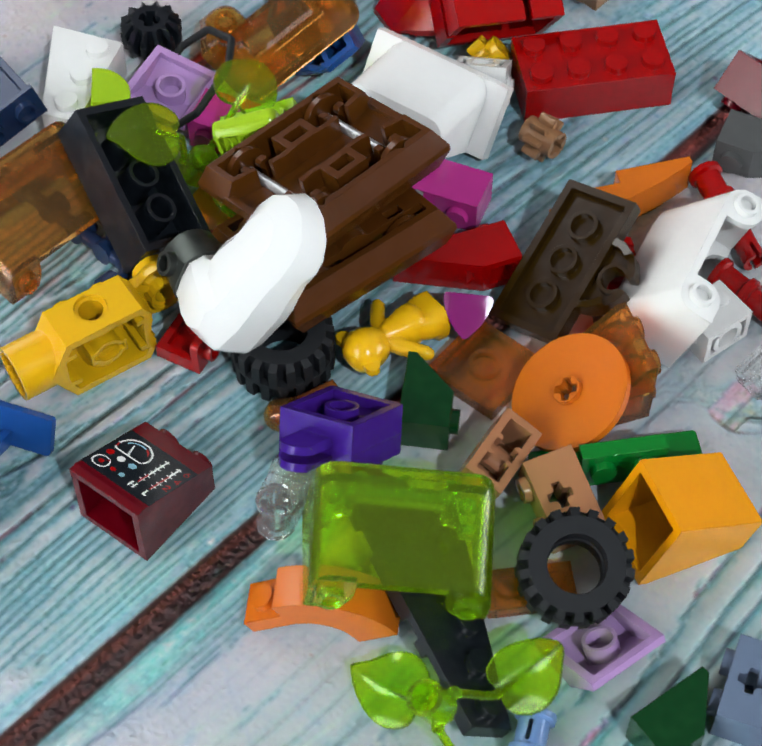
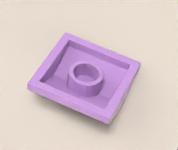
[128,45,219,131]
[536,604,666,692]

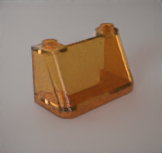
[200,0,359,101]
[0,121,103,305]

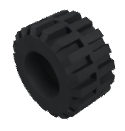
[231,316,335,403]
[514,507,635,629]

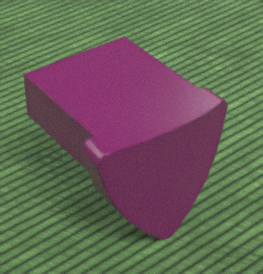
[443,292,494,339]

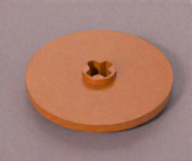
[512,333,631,452]

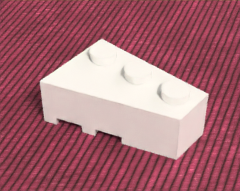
[42,26,127,148]

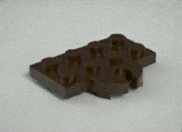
[489,179,641,344]

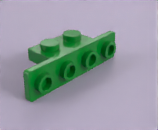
[528,430,702,486]

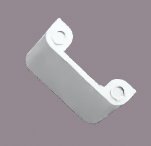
[605,189,762,368]

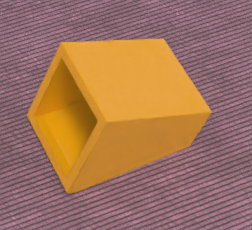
[601,452,762,585]

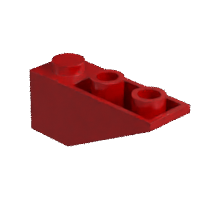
[392,220,523,291]

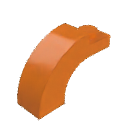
[244,565,400,642]

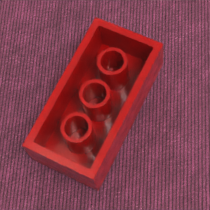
[510,20,676,122]

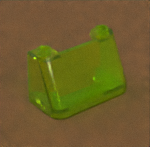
[302,461,495,620]

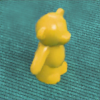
[335,291,450,377]

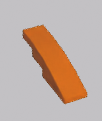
[549,156,693,217]

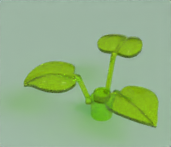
[106,59,278,218]
[350,638,564,746]

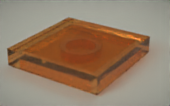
[429,321,535,420]

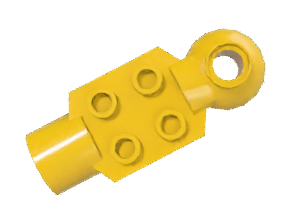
[0,255,178,401]

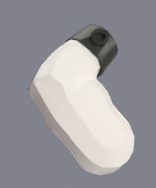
[157,193,327,354]

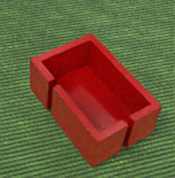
[429,0,565,48]

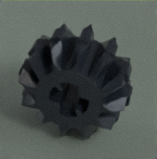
[120,1,182,61]

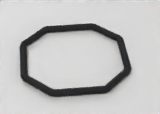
[153,26,235,133]

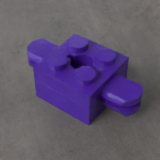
[279,385,403,478]

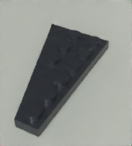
[330,477,512,738]

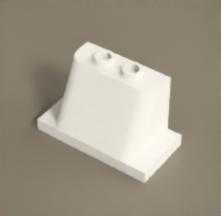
[351,27,514,160]

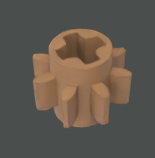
[518,112,567,162]

